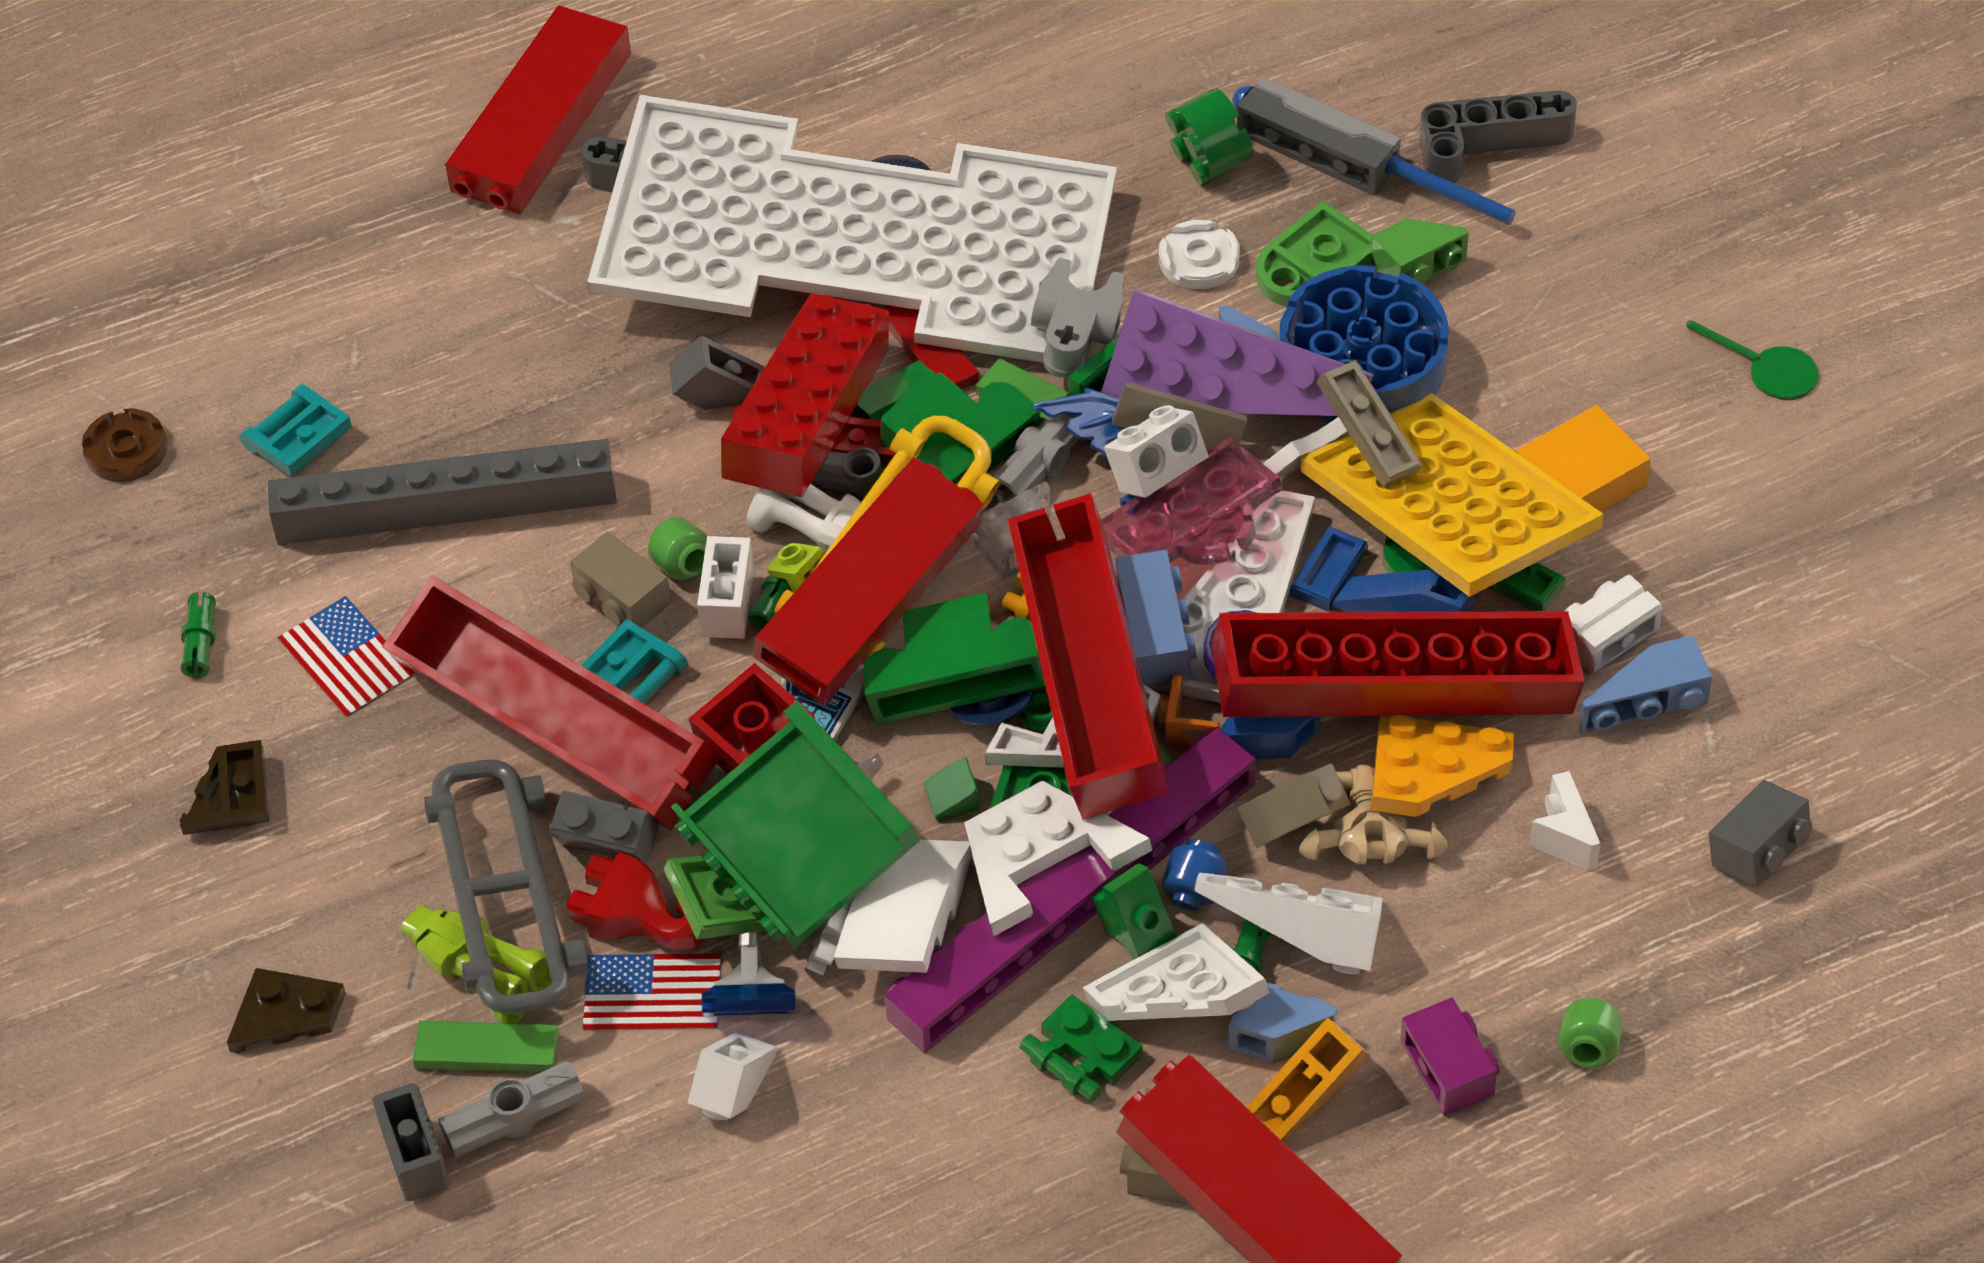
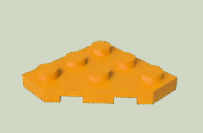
[1370,715,1514,817]

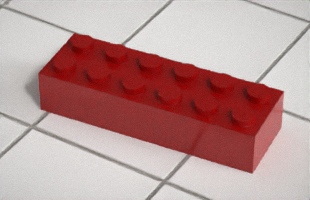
[721,293,889,498]

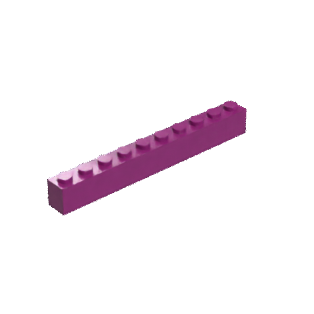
[884,727,1256,1054]

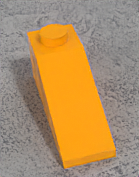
[1247,1018,1371,1142]

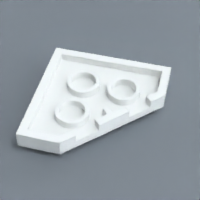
[1083,923,1270,1021]

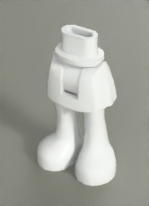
[746,484,861,554]

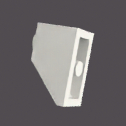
[687,1032,778,1120]

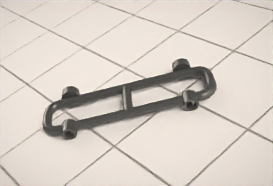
[424,760,588,1014]

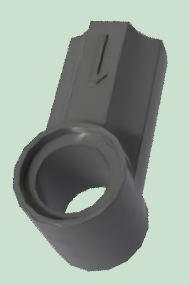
[811,448,883,502]

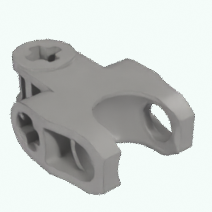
[1031,258,1125,378]

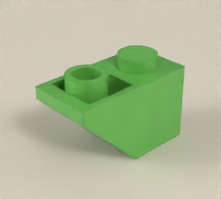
[1371,218,1469,284]

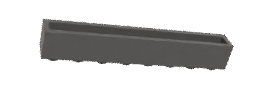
[268,438,617,545]

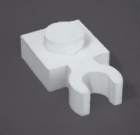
[806,898,854,975]

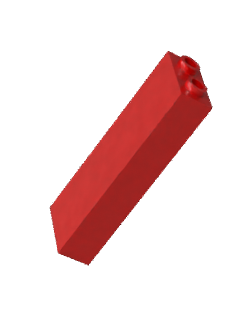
[445,5,631,214]
[754,457,984,707]
[1116,1053,1403,1263]

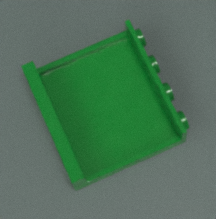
[671,700,920,949]

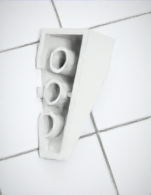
[1194,873,1383,974]

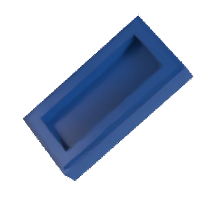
[1290,526,1368,612]

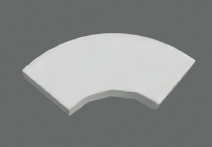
[1261,417,1349,479]

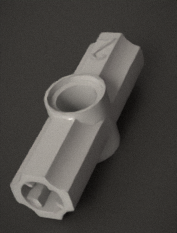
[993,414,1080,507]
[438,1060,586,1158]

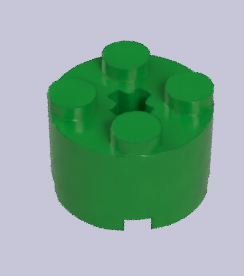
[1165,88,1253,185]

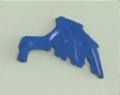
[1033,388,1163,513]

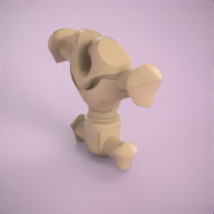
[1299,765,1448,864]

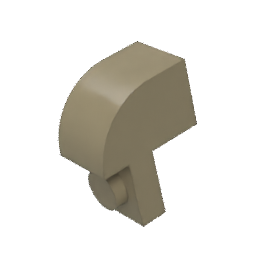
[1237,763,1351,848]

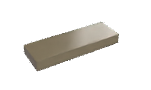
[1316,360,1423,488]
[1112,381,1247,459]

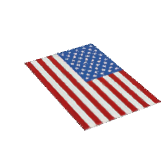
[277,596,415,716]
[583,953,721,1030]

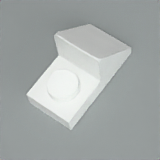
[1530,771,1601,871]

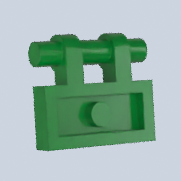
[1019,994,1143,1102]

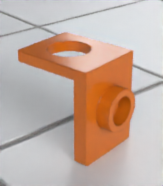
[1159,674,1220,750]

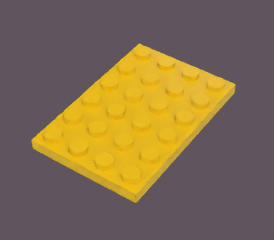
[1300,393,1604,597]

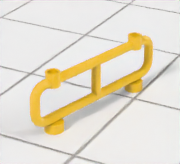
[774,416,1000,664]

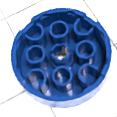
[1279,266,1449,421]

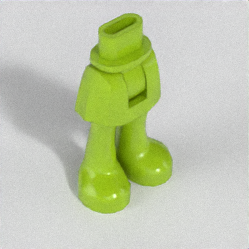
[401,905,552,1024]

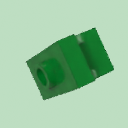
[1091,863,1177,960]

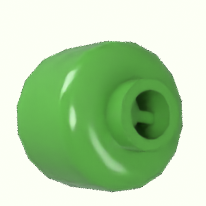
[648,517,707,580]
[1558,998,1623,1068]

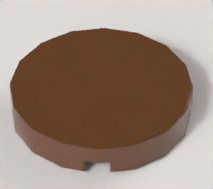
[82,408,167,482]

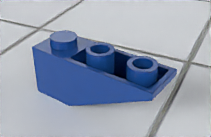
[1333,569,1475,612]

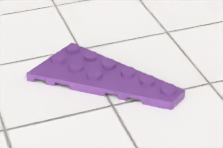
[1101,290,1374,416]

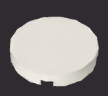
[1159,220,1240,290]

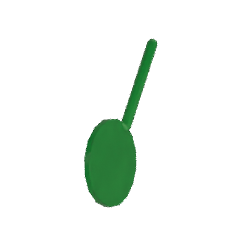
[1686,320,1818,400]

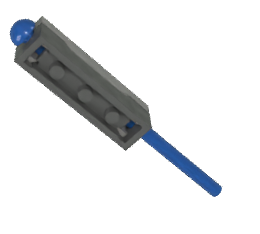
[1232,76,1516,225]

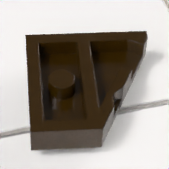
[180,740,269,835]
[227,968,346,1053]

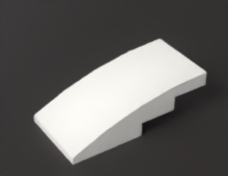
[834,840,972,973]

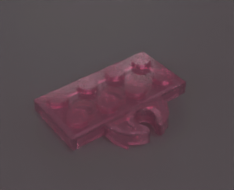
[1102,437,1283,565]

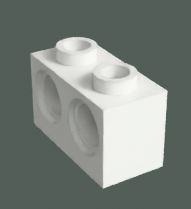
[1104,405,1209,498]

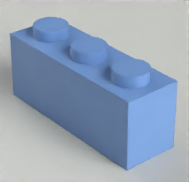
[1115,549,1197,685]

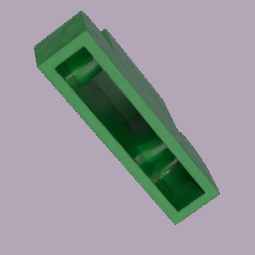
[880,373,1041,485]
[863,593,1046,725]

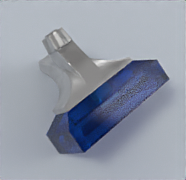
[702,932,799,1017]

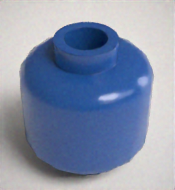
[1162,839,1228,911]

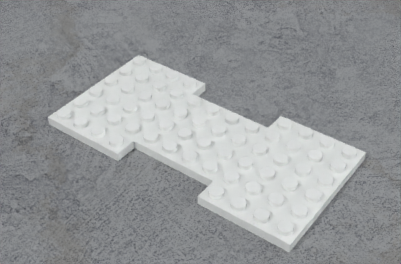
[587,95,1117,363]

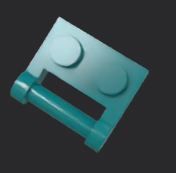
[239,384,352,477]
[581,619,688,704]

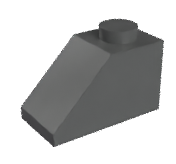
[669,335,765,410]

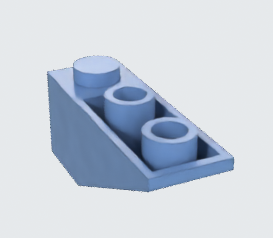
[1579,635,1712,733]

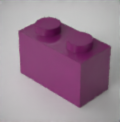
[1400,997,1500,1116]

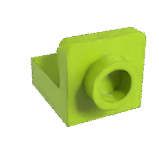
[766,542,824,593]

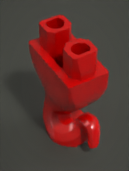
[566,851,706,950]

